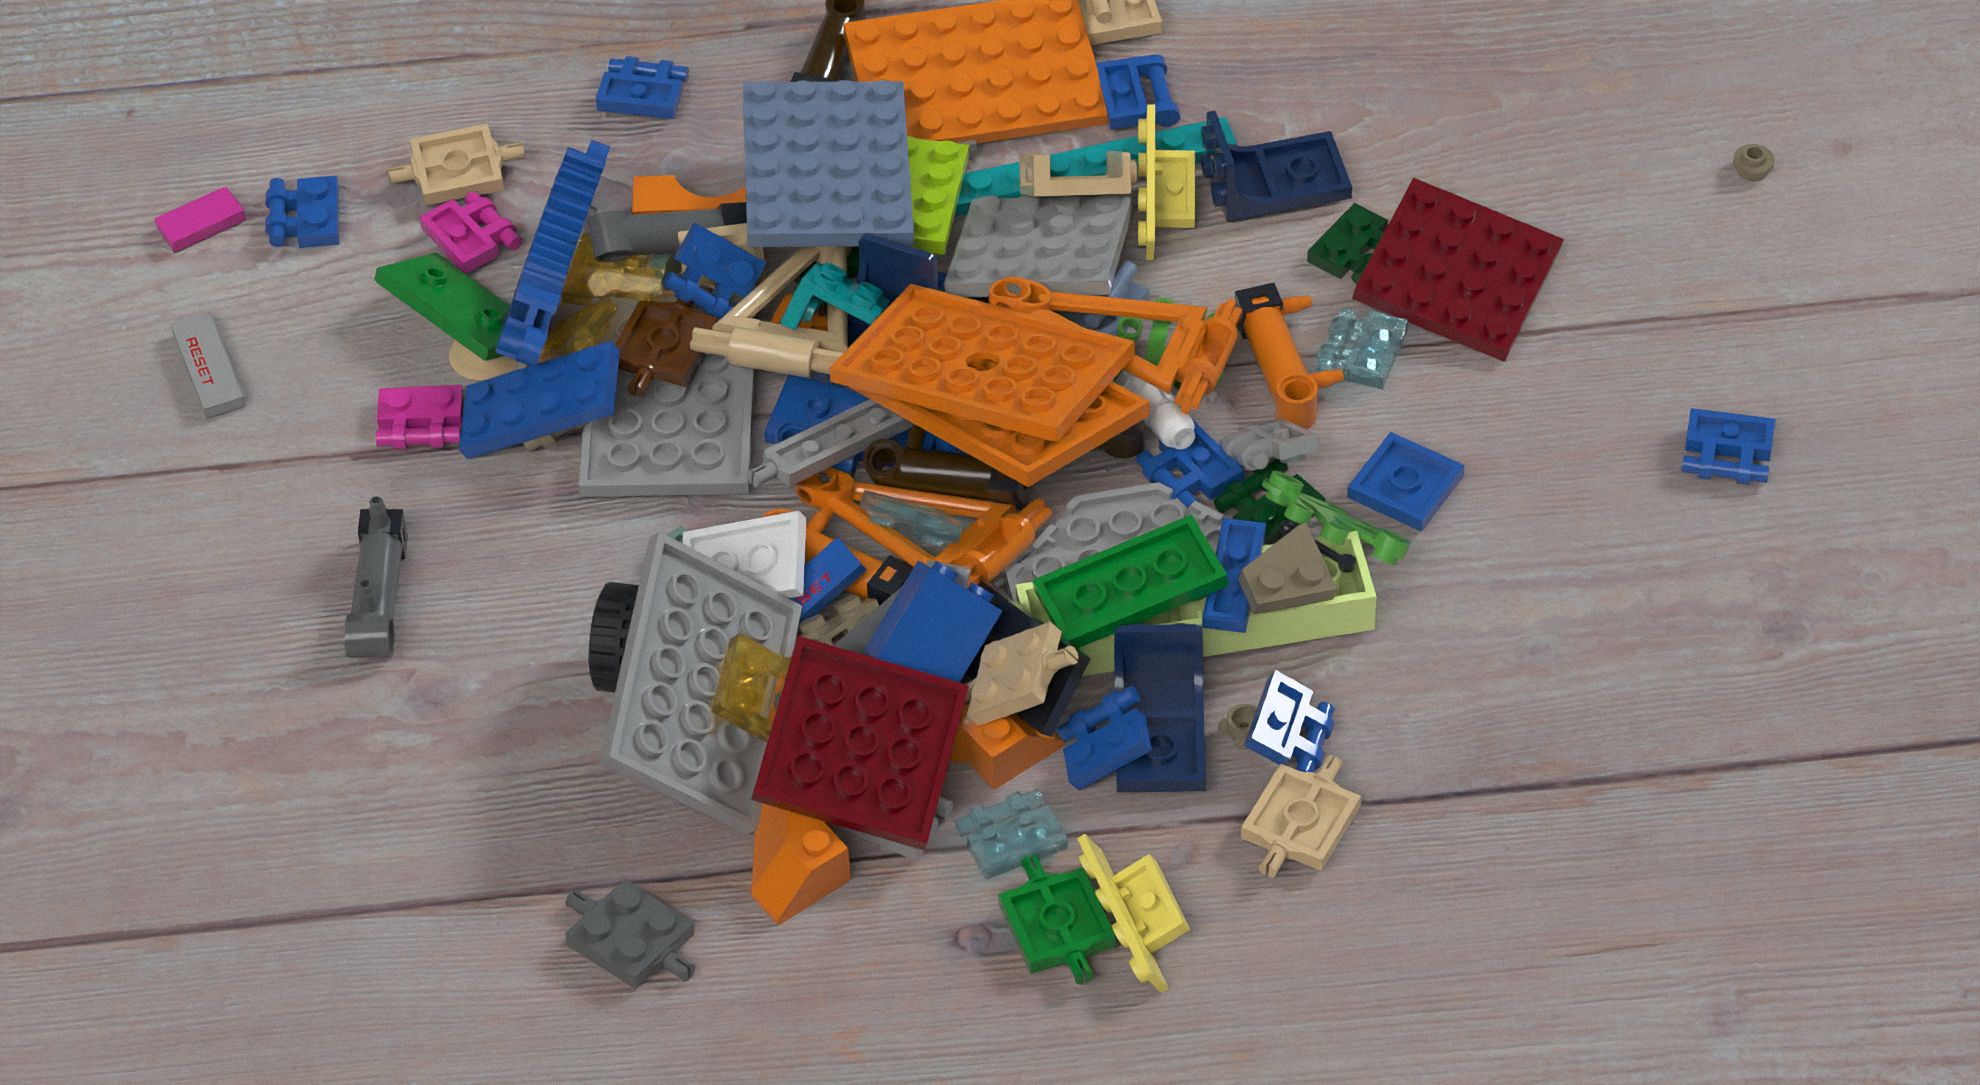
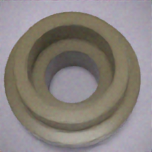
[1733,144,1774,181]

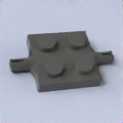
[565,879,696,989]

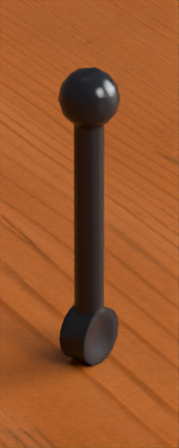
[1279,520,1355,573]

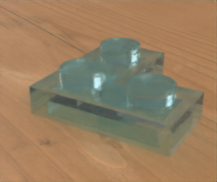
[860,490,962,546]

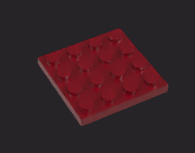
[1352,177,1564,362]
[751,636,969,850]

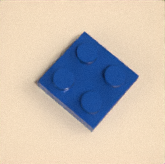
[1347,432,1465,532]

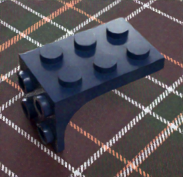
[1200,110,1352,222]
[810,233,939,396]
[1114,623,1206,793]

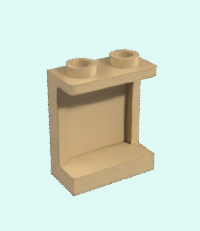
[1019,151,1137,197]

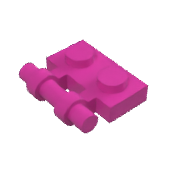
[419,191,522,274]
[376,385,464,450]

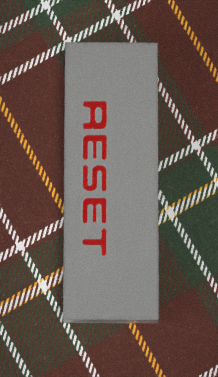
[170,312,246,418]

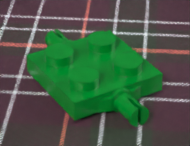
[998,854,1116,985]

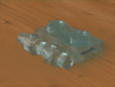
[1315,307,1408,390]
[955,789,1068,880]

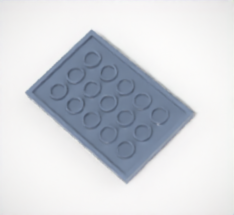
[743,80,914,247]

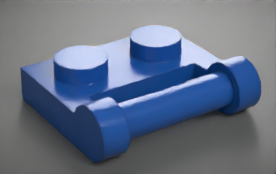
[1096,54,1181,130]

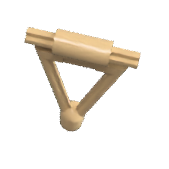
[690,246,854,378]

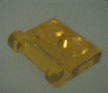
[525,297,618,367]
[711,633,791,743]

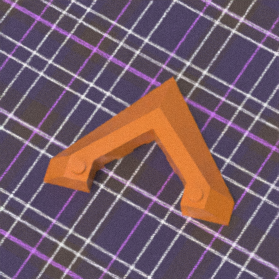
[751,701,1064,926]

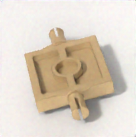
[388,123,525,206]
[965,622,1078,726]
[1241,755,1361,878]

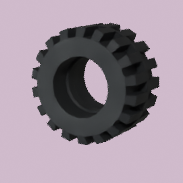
[588,582,639,693]

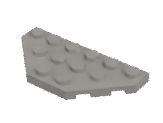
[1006,482,1224,601]

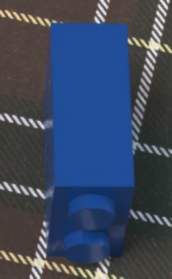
[864,560,1002,683]

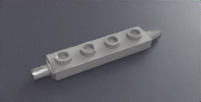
[747,399,913,487]

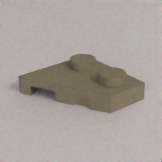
[1238,523,1337,614]
[795,594,879,646]

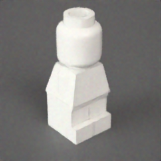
[1114,370,1195,450]

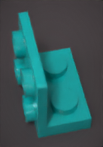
[780,262,890,331]

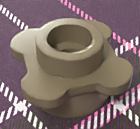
[1218,704,1257,750]

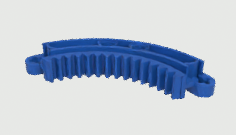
[495,139,610,368]

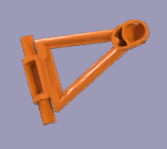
[988,276,1242,414]
[795,467,1052,588]

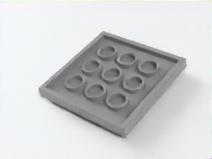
[944,194,1134,297]

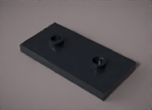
[965,580,1091,737]

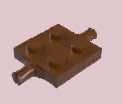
[615,298,718,397]

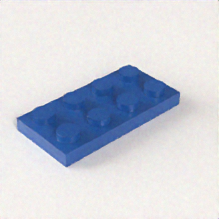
[459,341,620,459]

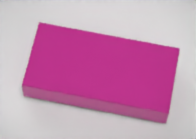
[154,186,246,253]

